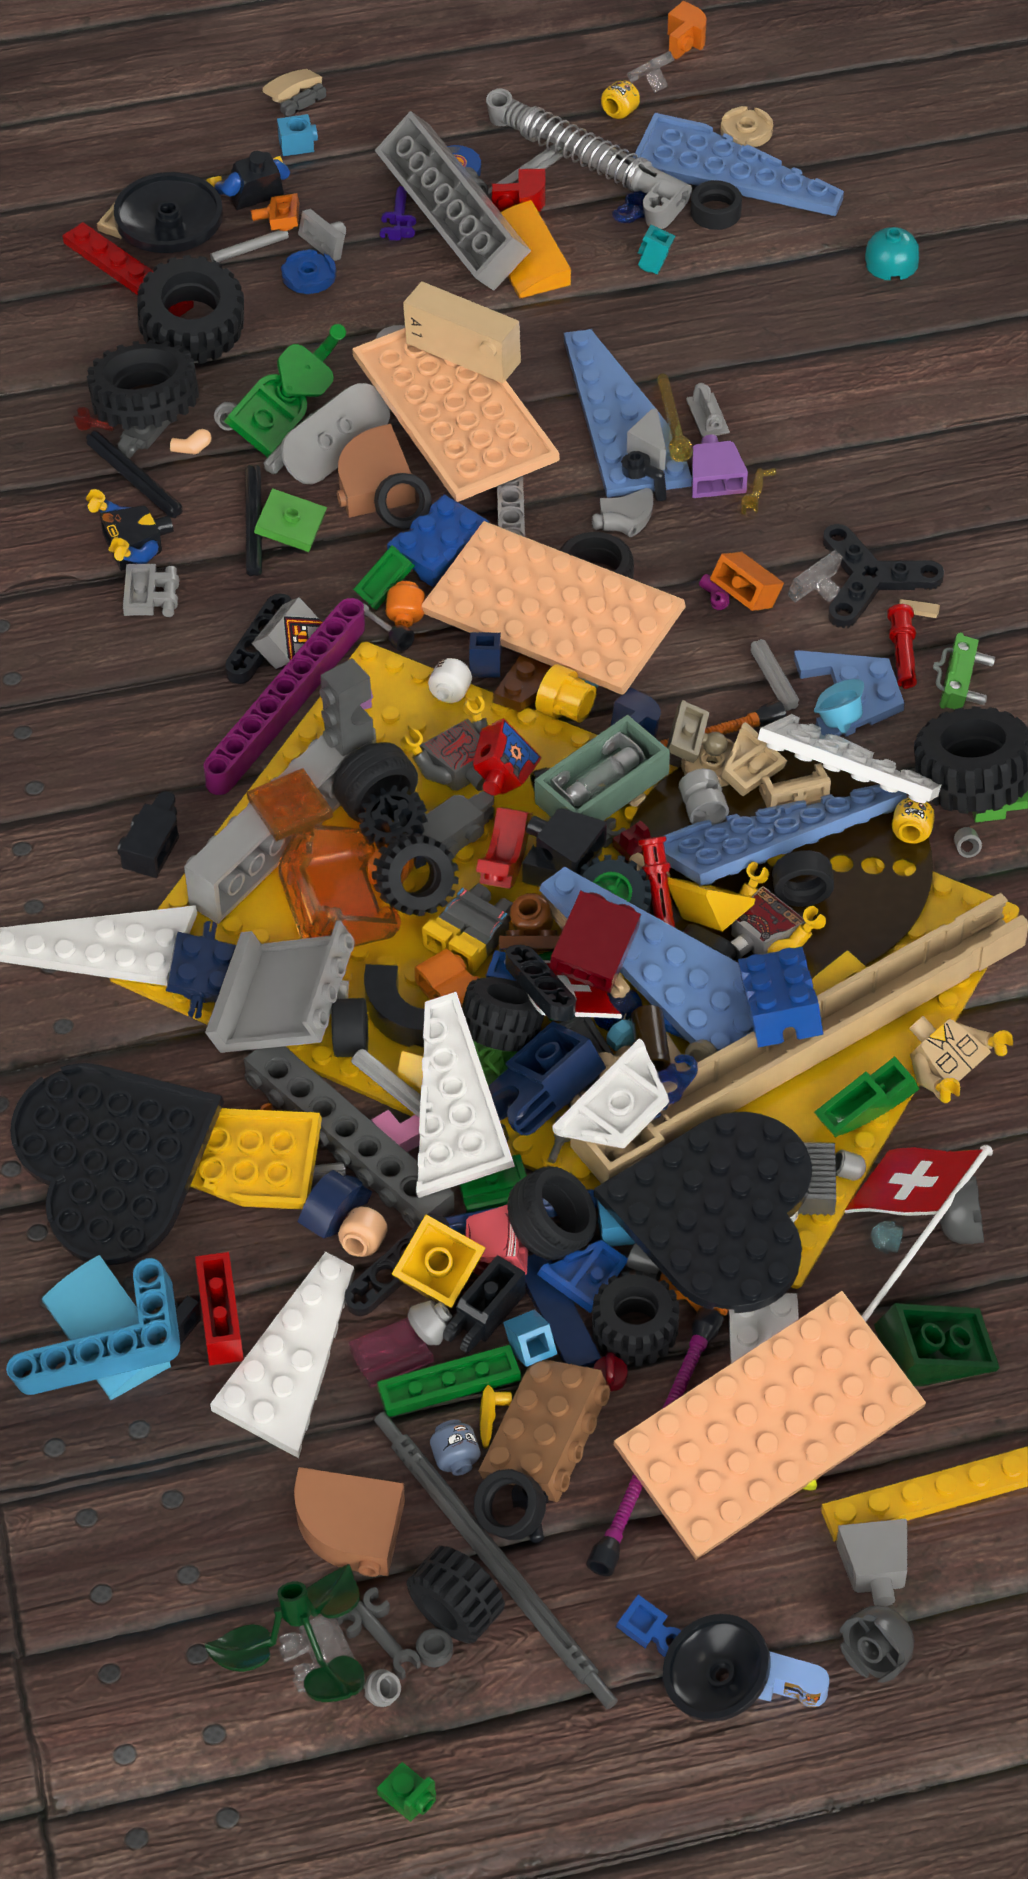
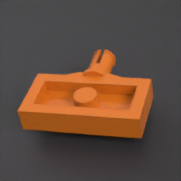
[251,193,299,231]

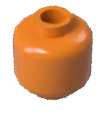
[385,581,425,627]

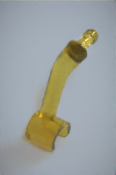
[741,468,776,515]

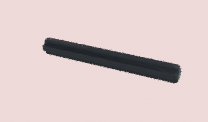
[86,430,183,518]
[245,465,262,577]

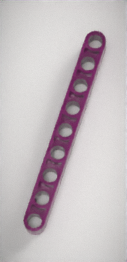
[204,598,365,795]

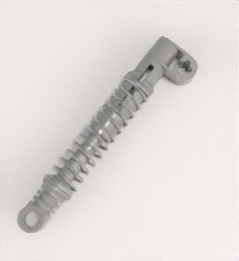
[486,88,692,229]

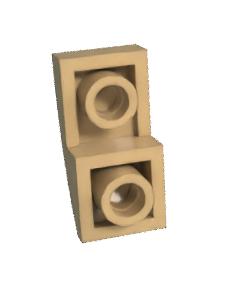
[263,69,322,103]

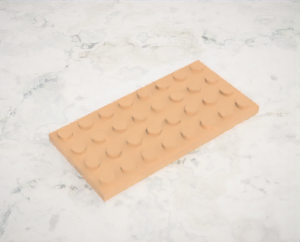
[352,328,559,502]
[421,521,686,695]
[613,1291,926,1560]

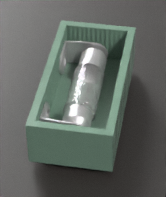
[535,715,670,821]

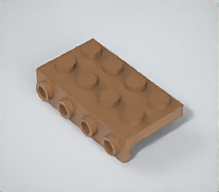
[478,1359,610,1502]

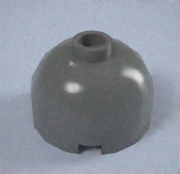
[932,1176,984,1244]
[839,1605,915,1683]

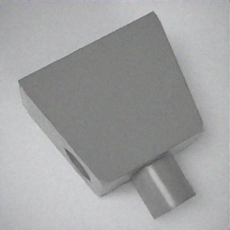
[836,1519,907,1607]

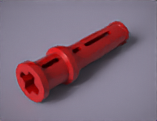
[887,604,917,689]
[638,836,675,928]

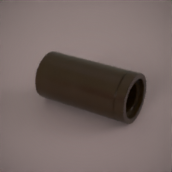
[631,1005,671,1077]

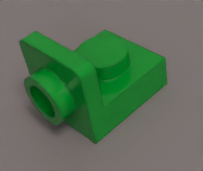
[377,1762,436,1822]

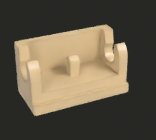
[759,763,831,808]

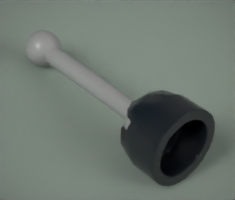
[363,604,415,651]

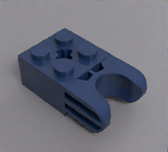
[488,1021,606,1136]

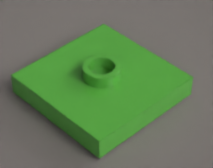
[254,488,327,552]

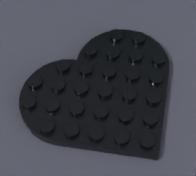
[10,1063,224,1265]
[594,1112,812,1313]

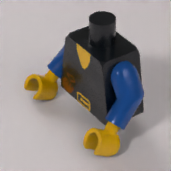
[206,151,290,210]
[86,489,174,571]

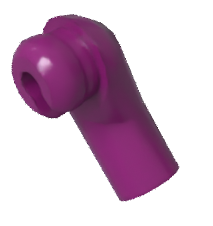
[699,574,730,610]

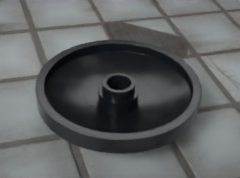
[114,172,223,253]

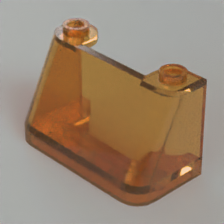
[278,823,401,947]

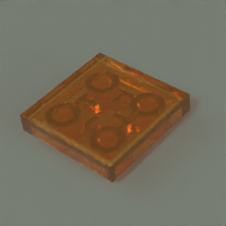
[247,768,333,842]

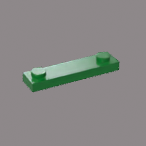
[377,1345,521,1417]

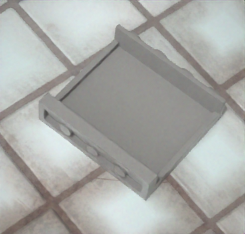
[205,920,355,1053]

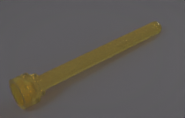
[657,373,693,462]

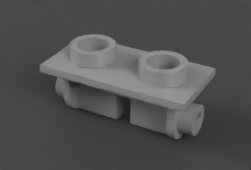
[686,383,730,438]

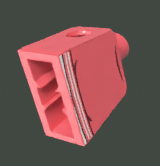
[466,1205,528,1275]

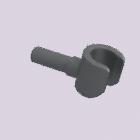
[548,1116,571,1163]

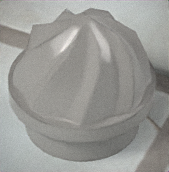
[214,402,237,430]
[363,1669,401,1707]

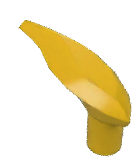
[479,1385,512,1449]

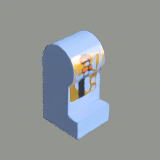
[758,1651,830,1707]

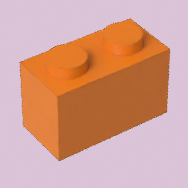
[710,552,784,611]

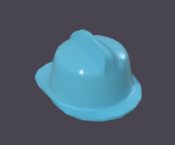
[814,679,864,734]

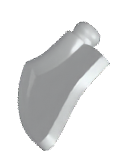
[592,488,653,537]

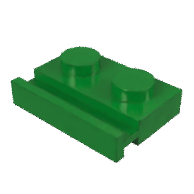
[458,1154,527,1213]

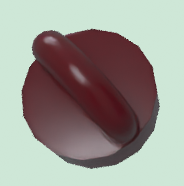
[593,1352,628,1392]

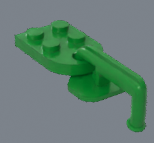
[224,324,346,458]

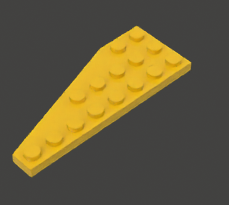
[190,1108,322,1210]

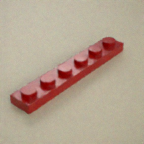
[63,222,194,317]

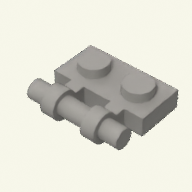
[123,564,179,617]

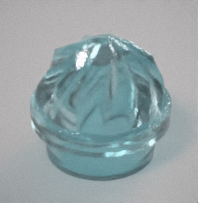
[871,1220,904,1254]

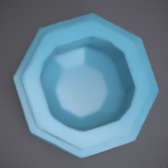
[607,1019,634,1051]

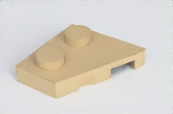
[721,722,787,796]

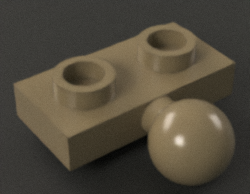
[667,700,728,763]

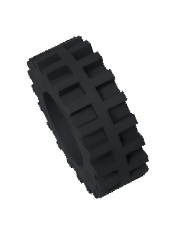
[87,340,199,430]

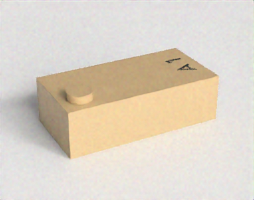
[403,281,521,383]

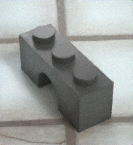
[320,658,374,756]

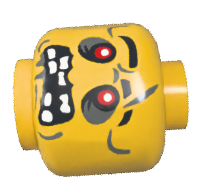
[601,80,640,119]
[892,798,935,844]

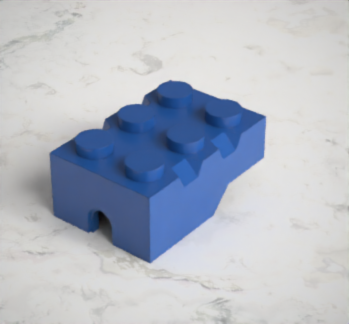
[387,495,489,587]
[738,947,823,1048]

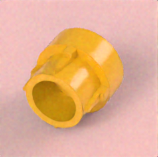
[535,664,597,723]

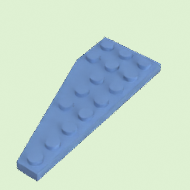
[633,113,844,216]
[564,329,692,498]
[653,784,907,886]
[539,867,754,1052]

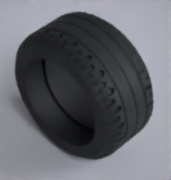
[559,532,634,579]
[333,742,418,823]
[507,1166,596,1260]

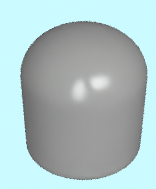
[954,827,982,858]
[835,1150,866,1181]

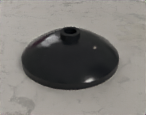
[663,1614,771,1722]

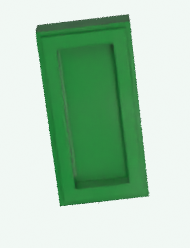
[353,545,415,610]

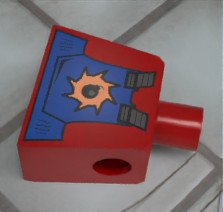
[473,718,542,796]

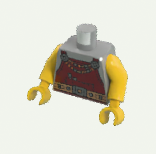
[731,862,826,959]

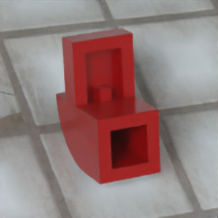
[492,169,546,212]

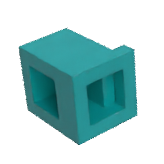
[637,225,675,275]

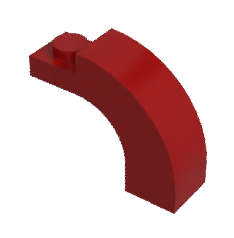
[476,807,533,889]

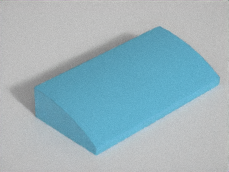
[42,1255,171,1400]

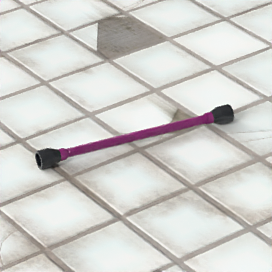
[586,1307,724,1576]

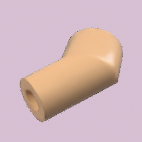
[170,429,212,455]

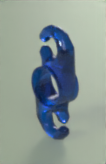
[612,191,647,223]
[653,1054,698,1120]

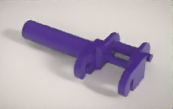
[380,186,416,240]

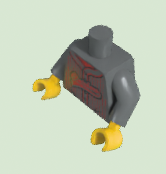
[400,696,488,791]

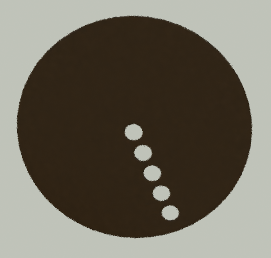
[625,749,933,979]

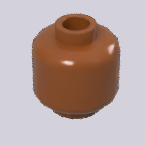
[510,893,554,936]

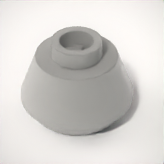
[408,1300,452,1345]

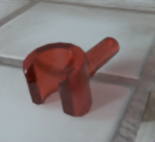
[73,407,114,432]

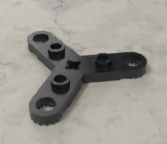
[823,524,944,628]

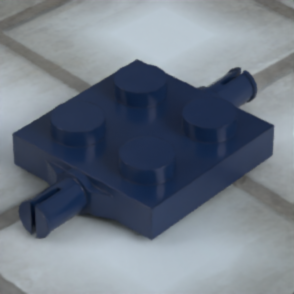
[166,921,236,1018]

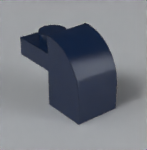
[469,632,502,678]
[611,687,661,738]
[297,1170,372,1239]

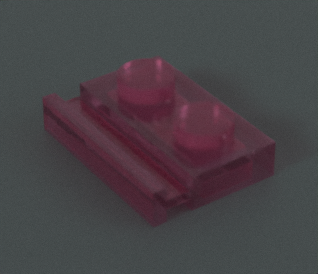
[349,1318,433,1388]

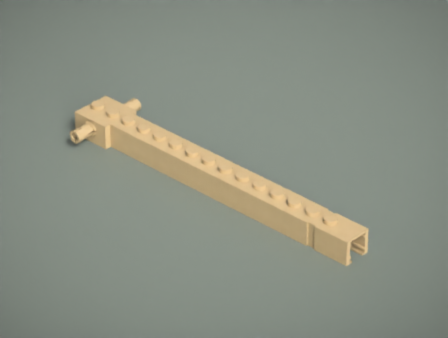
[570,893,1028,1184]

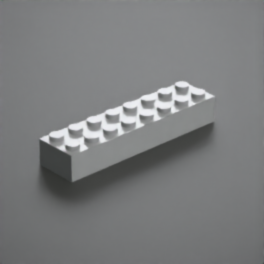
[375,111,531,291]
[184,728,376,924]

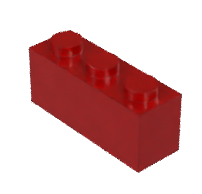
[195,1252,244,1366]

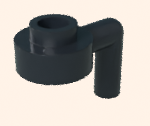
[621,451,667,501]

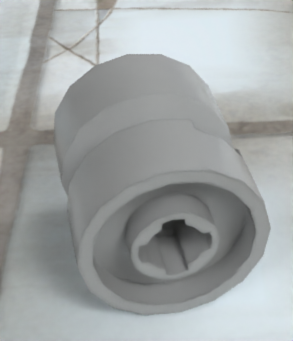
[679,768,729,825]

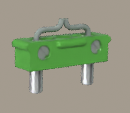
[933,633,995,710]

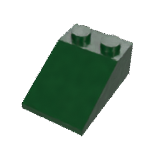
[874,1303,1000,1386]

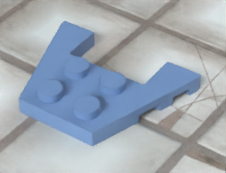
[794,650,904,737]

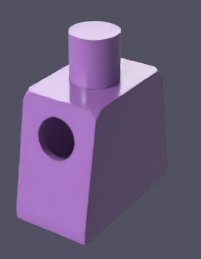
[692,435,748,498]

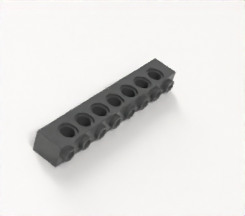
[244,1046,454,1228]

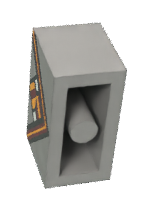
[252,597,323,669]

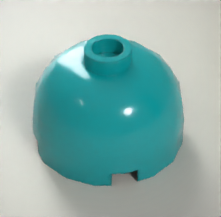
[865,227,920,280]

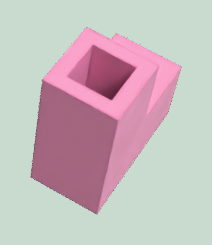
[371,1110,420,1152]

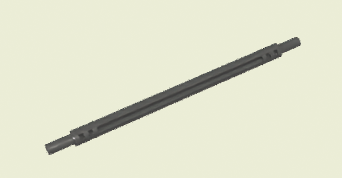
[374,1412,618,1709]

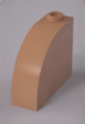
[337,424,416,518]
[294,1467,405,1577]

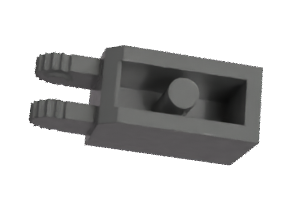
[417,791,495,856]

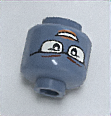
[430,1420,481,1476]

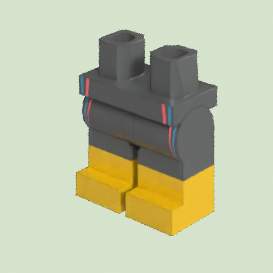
[422,883,513,975]

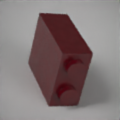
[550,890,641,993]

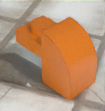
[667,1,706,59]

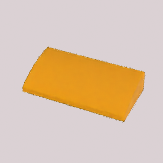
[500,200,571,299]

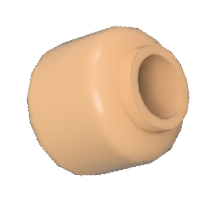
[338,1206,388,1257]

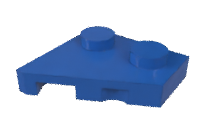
[537,1240,628,1313]

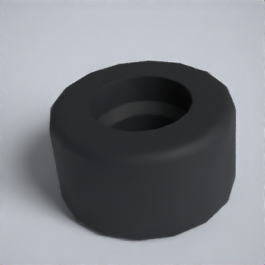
[331,998,368,1057]

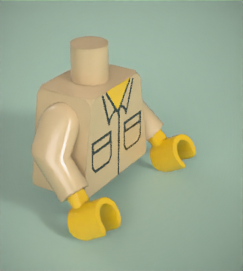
[909,1016,1013,1103]

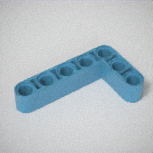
[6,1258,180,1395]

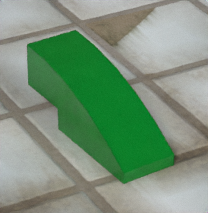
[814,1056,919,1137]

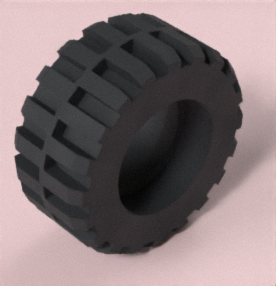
[137,255,244,364]
[914,706,1028,814]

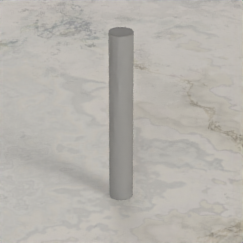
[210,230,289,262]

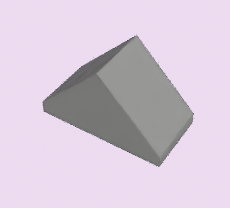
[627,409,666,470]

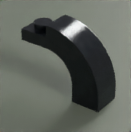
[364,964,425,1047]

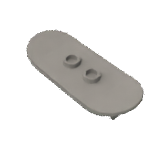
[281,383,390,485]

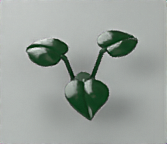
[205,1564,365,1702]

